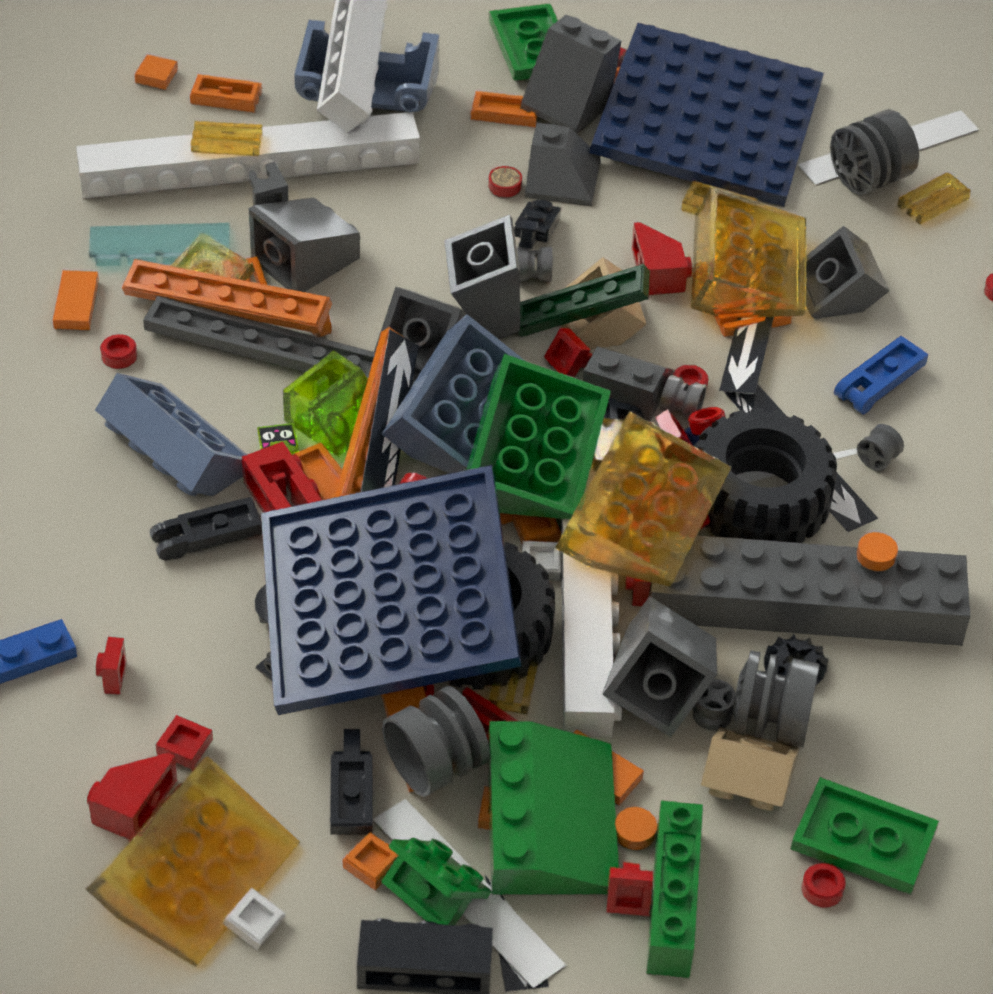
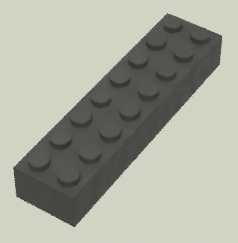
[649,532,970,646]

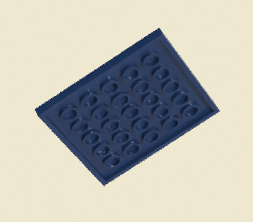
[589,22,824,207]
[261,465,522,715]

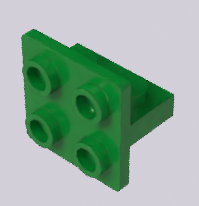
[381,838,492,925]

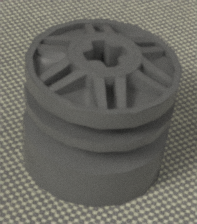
[830,109,920,195]
[733,650,819,747]
[382,686,490,797]

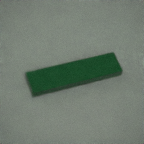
[517,264,650,337]

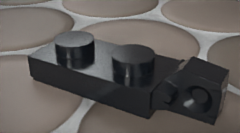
[514,200,561,249]
[330,729,373,835]

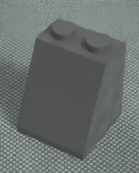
[520,15,622,134]
[248,197,361,292]
[444,214,520,339]
[602,596,717,737]

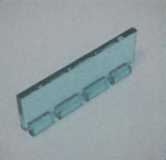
[89,222,230,266]

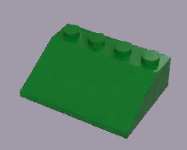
[466,354,611,520]
[488,721,619,895]

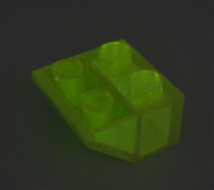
[283,350,368,457]

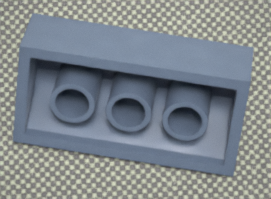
[95,373,247,496]

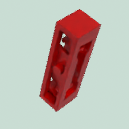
[242,441,321,513]

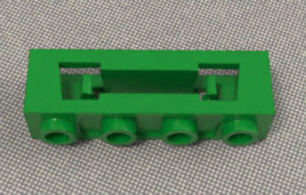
[646,800,703,978]

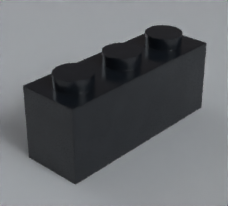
[357,918,493,994]

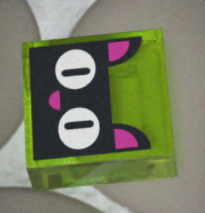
[257,423,299,454]

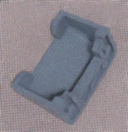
[294,20,439,112]

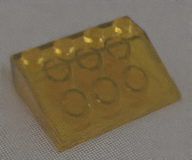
[691,186,806,318]
[555,411,732,587]
[85,756,300,967]

